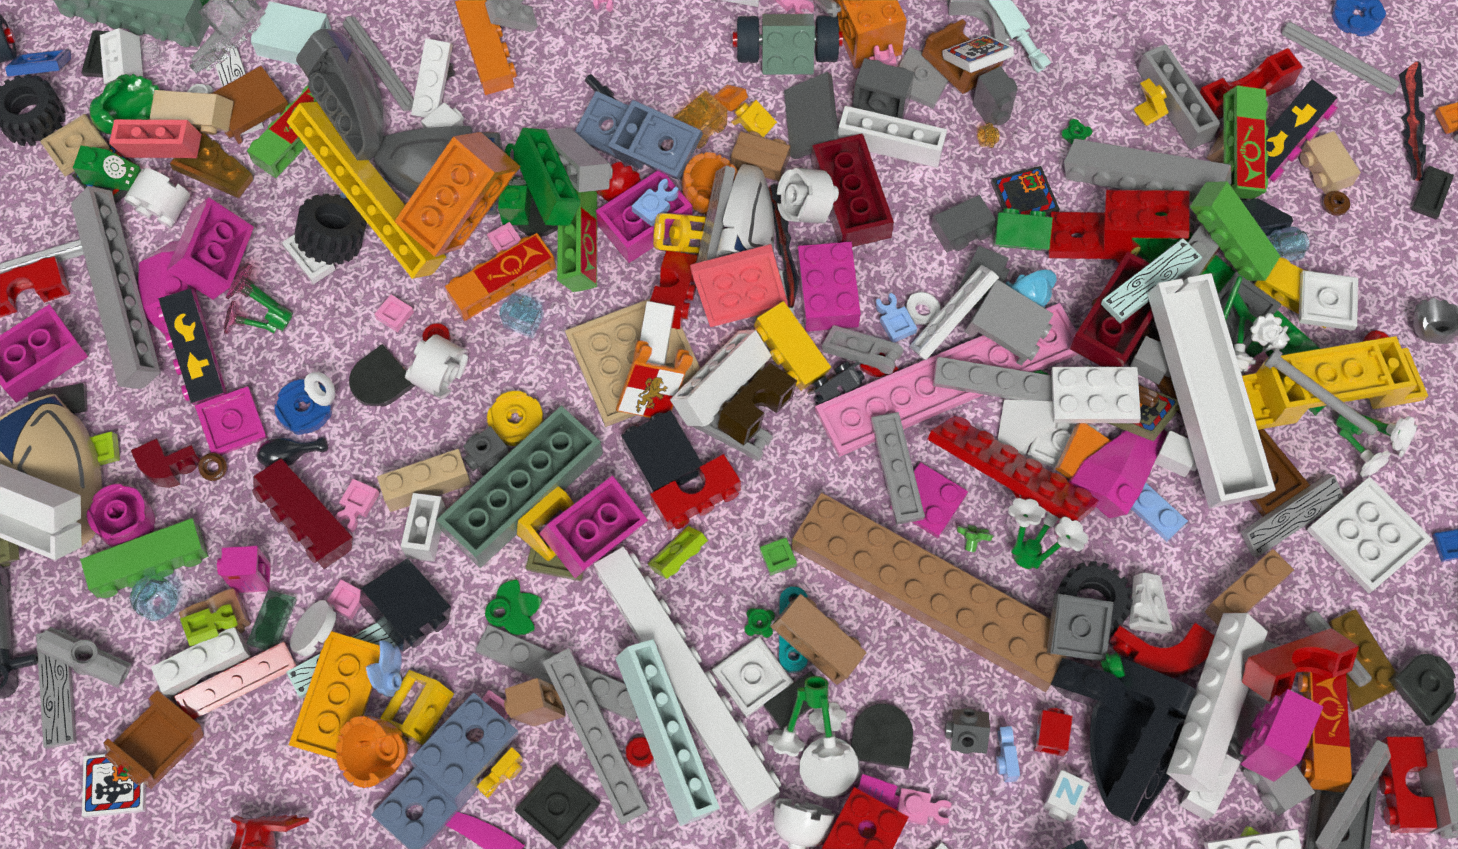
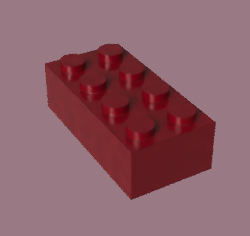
[811,133,894,247]
[1070,251,1154,367]

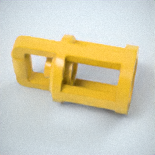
[653,212,707,254]

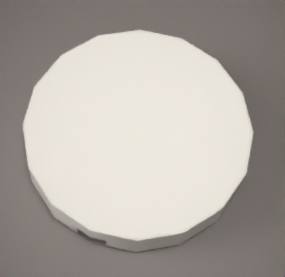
[290,600,336,656]
[800,737,860,798]

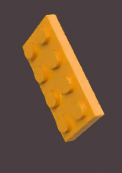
[288,631,380,760]

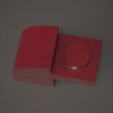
[131,438,201,488]

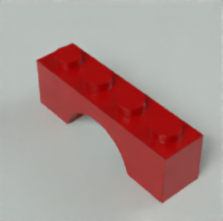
[1199,48,1303,119]
[1242,628,1359,702]

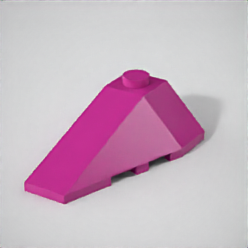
[1069,429,1168,518]

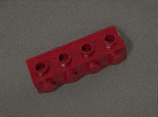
[252,458,353,569]

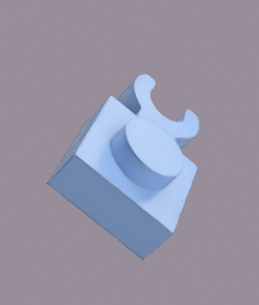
[632,179,679,226]
[876,293,917,343]
[996,726,1020,782]

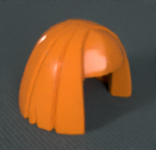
[682,152,738,215]
[336,715,408,788]

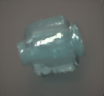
[1269,226,1310,262]

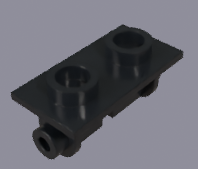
[807,361,865,405]

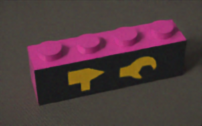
[1266,79,1338,184]
[157,289,227,405]

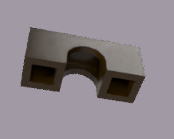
[717,363,797,446]

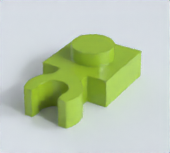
[90,431,120,466]
[180,604,238,646]

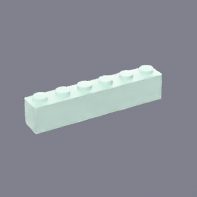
[615,639,720,826]

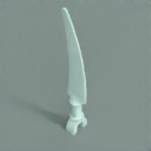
[988,0,1051,73]

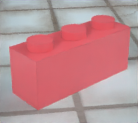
[109,120,202,158]

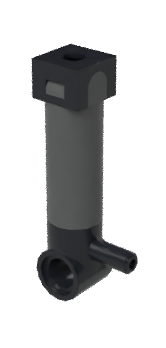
[0,565,38,699]

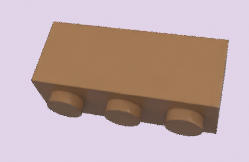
[1204,549,1294,626]
[771,594,867,685]

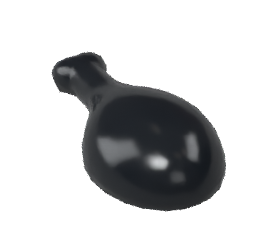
[256,437,328,467]

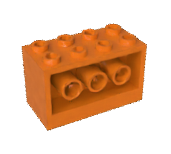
[834,0,907,69]
[394,132,521,257]

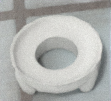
[906,292,941,325]
[304,372,335,406]

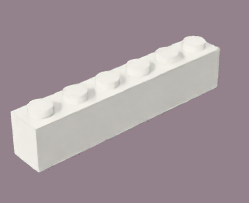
[1167,613,1268,793]

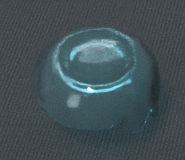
[129,575,179,621]

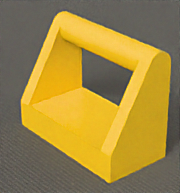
[517,486,574,561]
[380,670,454,745]

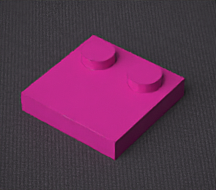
[195,386,267,455]
[890,462,968,538]

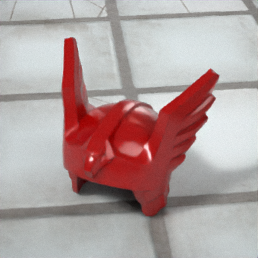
[230,815,309,849]

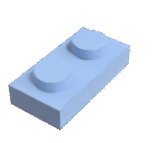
[1131,483,1188,542]

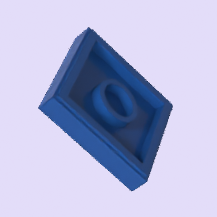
[5,49,71,77]

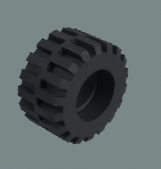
[0,74,66,146]
[294,193,367,265]
[1055,561,1133,637]

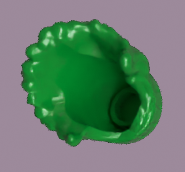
[89,74,159,135]

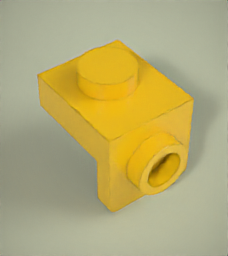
[1134,78,1169,126]
[731,100,777,138]

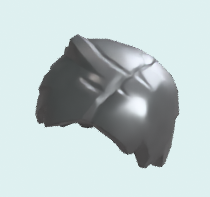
[1413,298,1458,344]

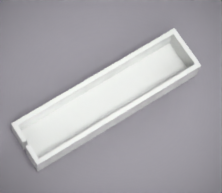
[1147,273,1275,509]
[0,464,82,560]

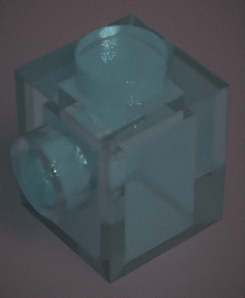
[499,294,544,338]

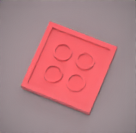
[690,244,789,327]

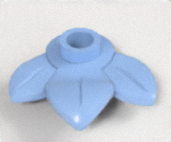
[366,640,402,697]

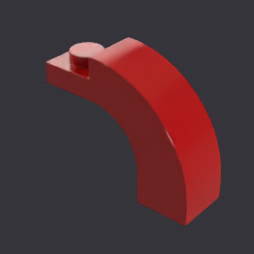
[1109,623,1215,678]

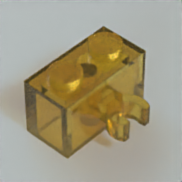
[673,90,727,149]

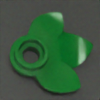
[485,580,542,635]

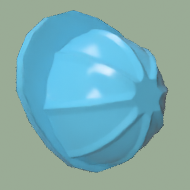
[1006,269,1057,308]

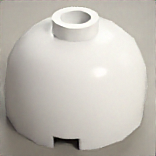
[773,798,836,849]

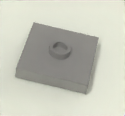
[898,47,949,109]

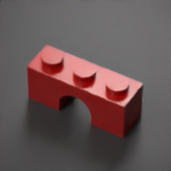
[650,251,698,329]
[0,256,70,318]
[650,454,741,530]
[1379,737,1437,833]

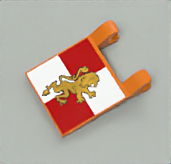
[616,340,693,418]

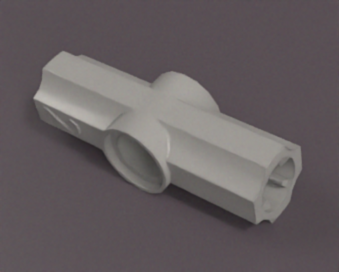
[37,627,132,688]

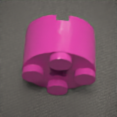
[87,484,155,547]

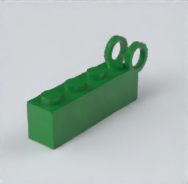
[504,128,581,226]

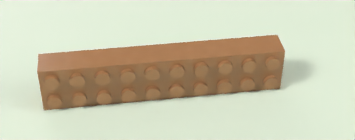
[792,492,1066,692]

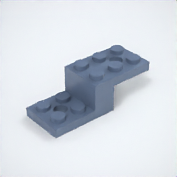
[575,91,703,180]
[371,692,519,849]

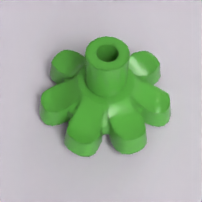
[957,525,994,552]

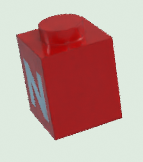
[1034,708,1073,757]

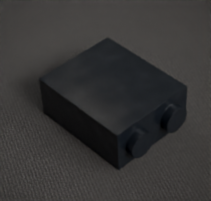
[621,410,703,494]
[359,558,451,652]

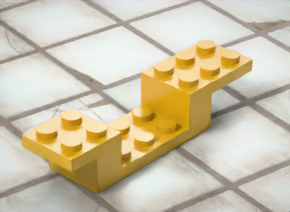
[1242,336,1428,430]

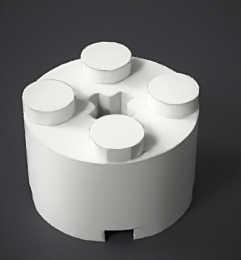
[124,168,191,228]
[777,168,839,223]
[405,335,468,399]

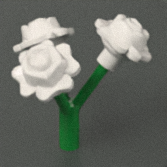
[1233,293,1290,372]

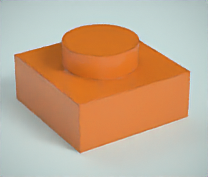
[711,84,748,111]
[1435,102,1458,134]

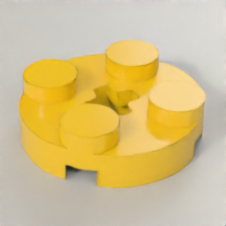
[487,391,544,446]

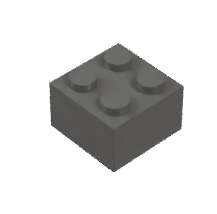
[853,58,915,119]

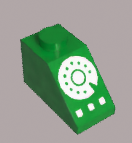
[73,145,141,191]
[498,177,532,225]

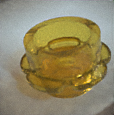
[977,123,1000,148]

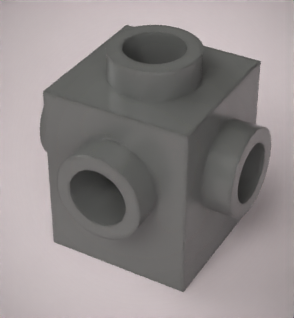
[463,426,509,476]
[945,708,990,754]

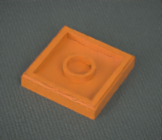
[1055,423,1111,479]

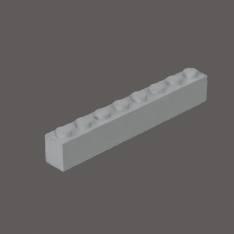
[71,186,161,389]

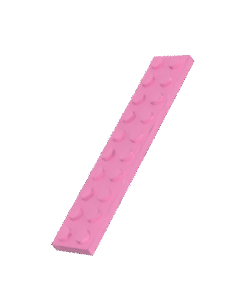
[815,303,1078,457]

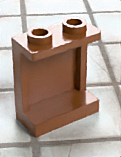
[922,19,1004,94]
[211,66,288,144]
[103,690,204,789]

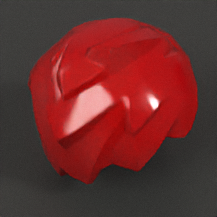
[596,161,641,202]

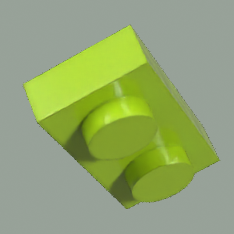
[648,526,708,579]

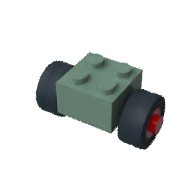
[733,14,843,75]

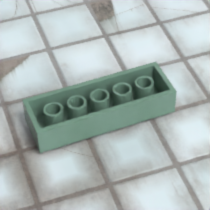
[53,0,210,48]
[436,405,603,568]

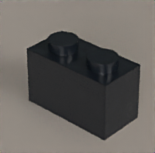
[1051,658,1128,715]

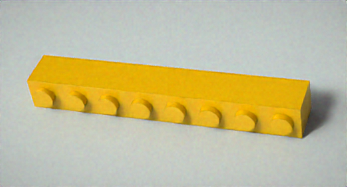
[287,102,446,279]

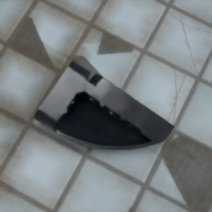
[1090,658,1197,826]

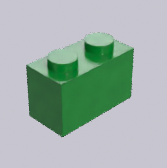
[993,208,1053,251]

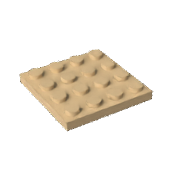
[565,298,701,427]

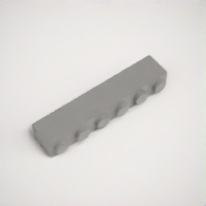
[1064,139,1231,202]

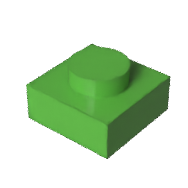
[760,538,797,576]

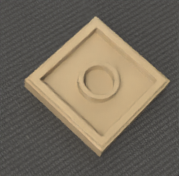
[40,114,110,177]

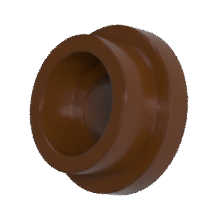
[1323,191,1351,216]
[198,453,228,481]

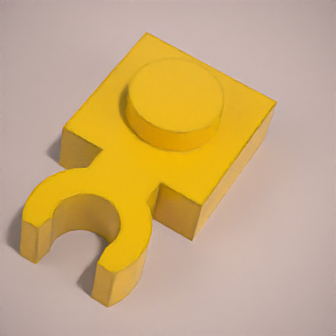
[477,747,523,798]

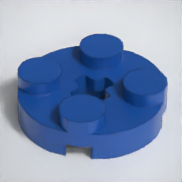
[1332,0,1386,36]
[274,379,332,435]

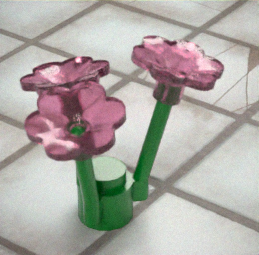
[223,262,293,335]

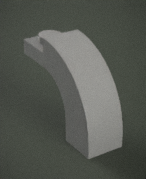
[947,0,1010,45]

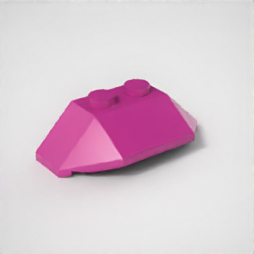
[138,241,196,335]

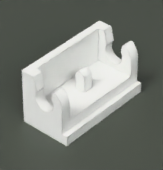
[100,28,143,84]

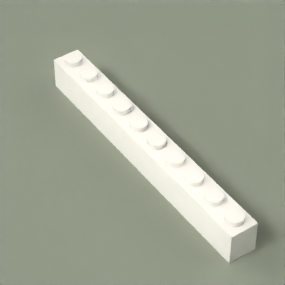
[594,546,781,816]

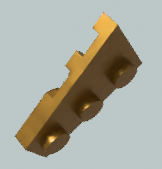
[170,129,253,198]

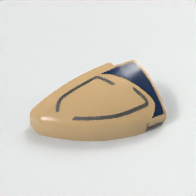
[0,394,102,546]

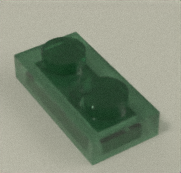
[246,590,297,650]

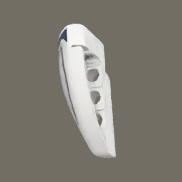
[716,164,774,258]

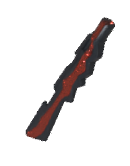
[1399,61,1426,181]
[769,184,800,308]

